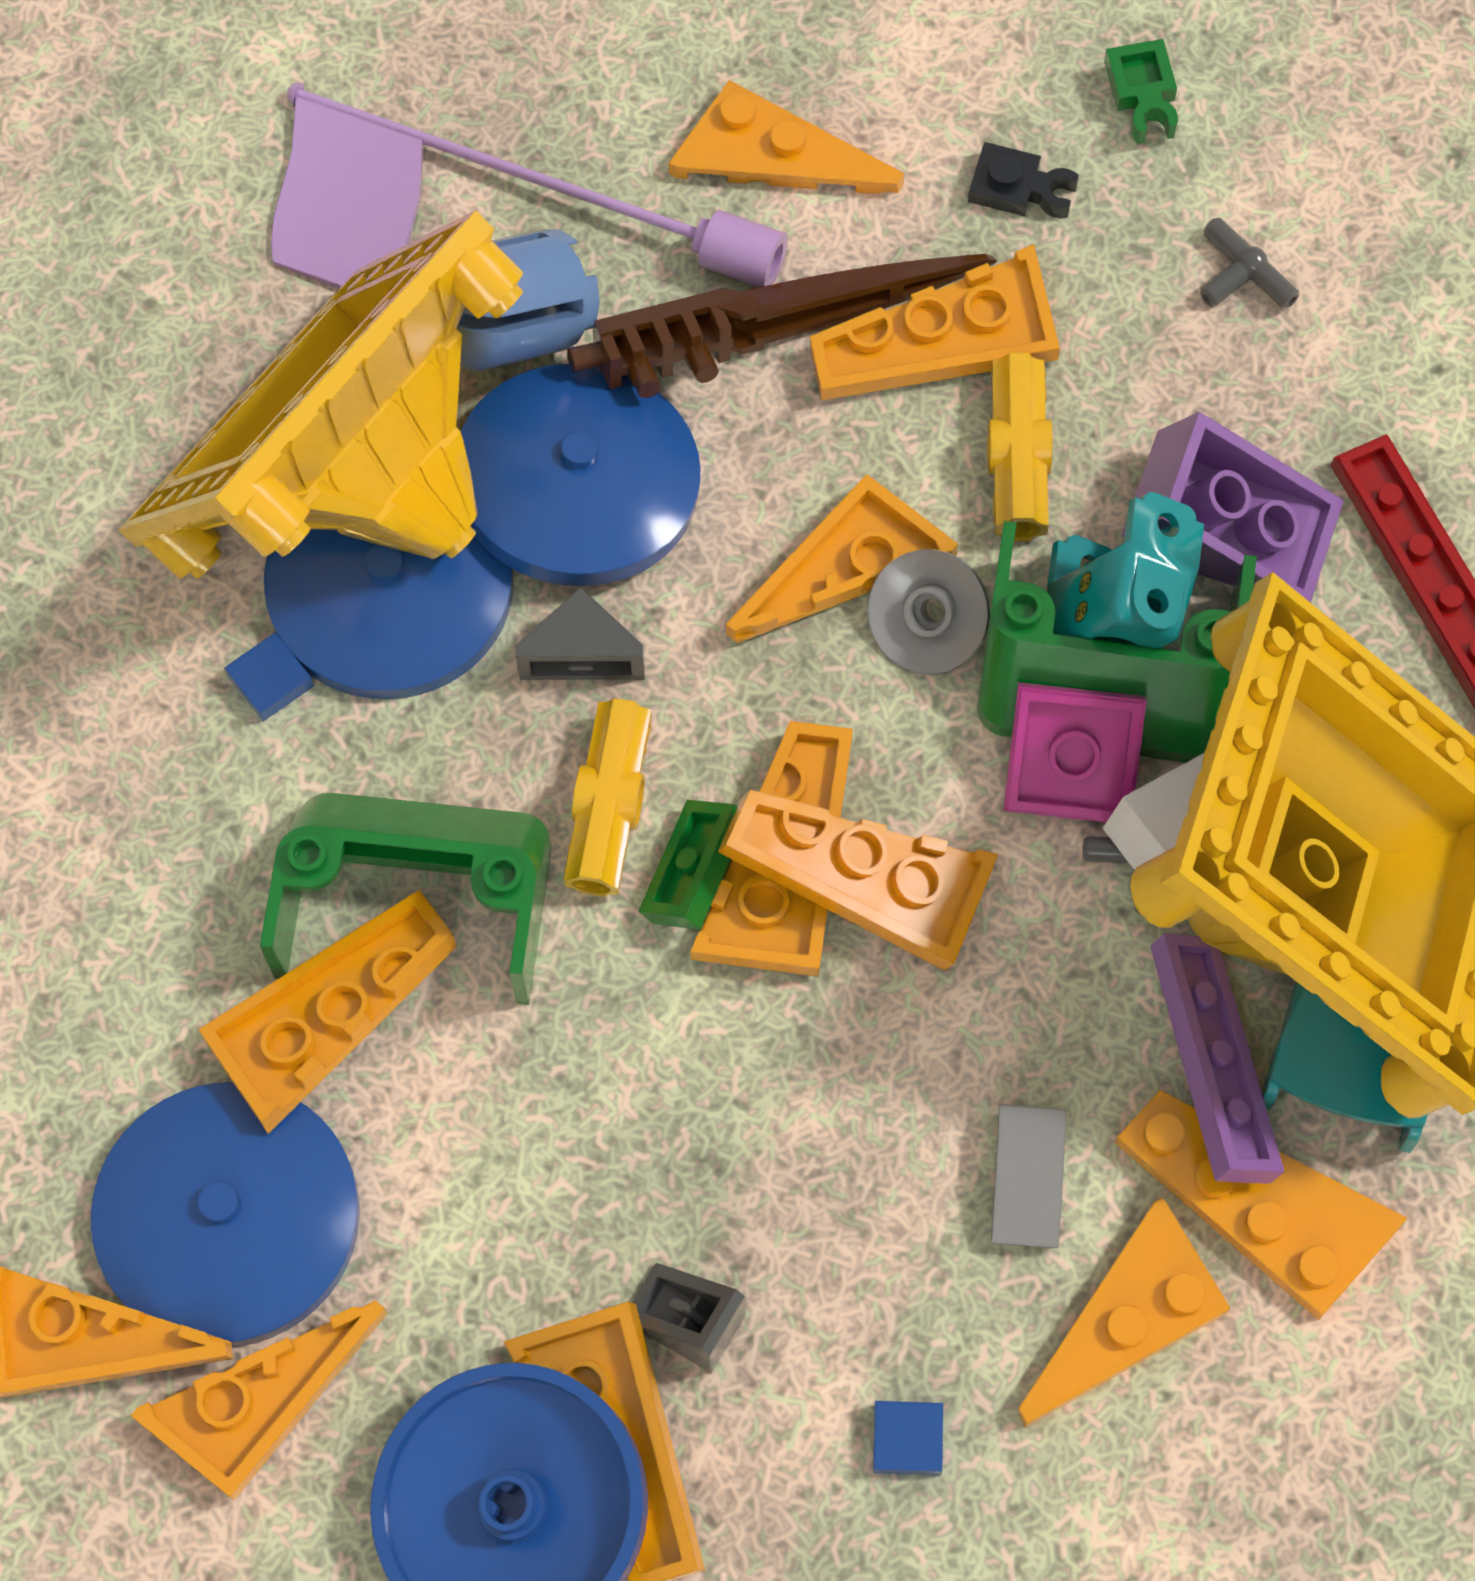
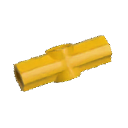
[987,353,1053,541]
[564,698,652,897]

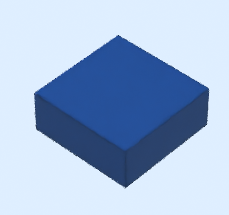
[224,632,314,722]
[873,1401,943,1476]

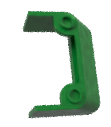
[977,521,1257,763]
[260,793,551,1005]

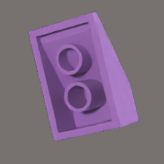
[1121,412,1344,603]

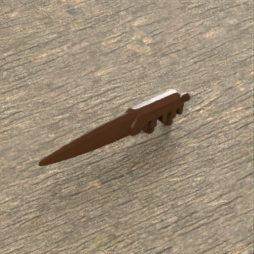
[567,254,997,398]

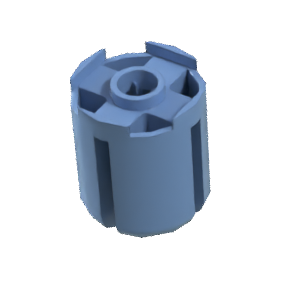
[457,229,600,371]

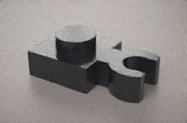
[968,142,1079,218]

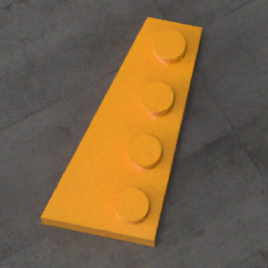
[809,244,1060,401]
[718,790,998,971]
[198,890,457,1134]
[503,1301,706,1581]

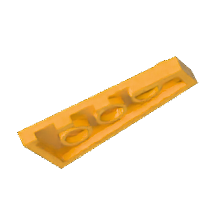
[690,721,853,977]
[1115,1090,1408,1320]

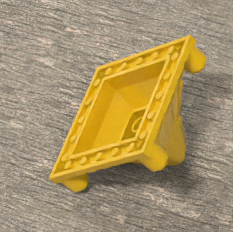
[118,210,523,579]
[1130,572,1475,1118]

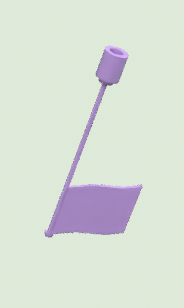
[271,83,788,289]

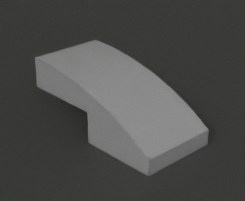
[991,1104,1066,1248]

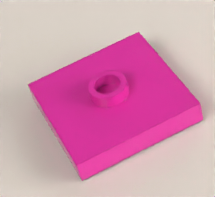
[1004,682,1147,822]

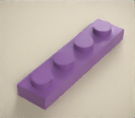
[1150,933,1284,1184]

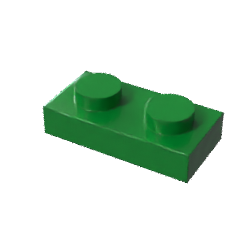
[638,799,738,930]

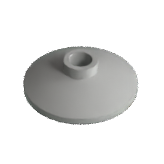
[868,549,990,675]

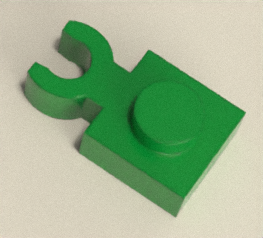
[1104,39,1178,144]

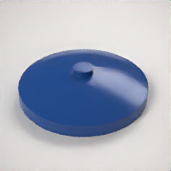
[461,364,701,586]
[264,529,514,699]
[91,1082,360,1347]
[370,1363,648,1581]

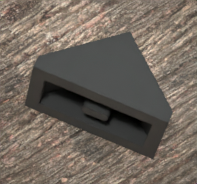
[516,587,645,680]
[632,1263,746,1373]

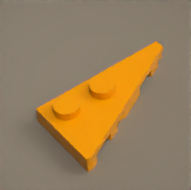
[668,80,905,194]
[725,474,958,643]
[1018,1197,1231,1428]
[0,1266,233,1398]
[130,1300,388,1501]

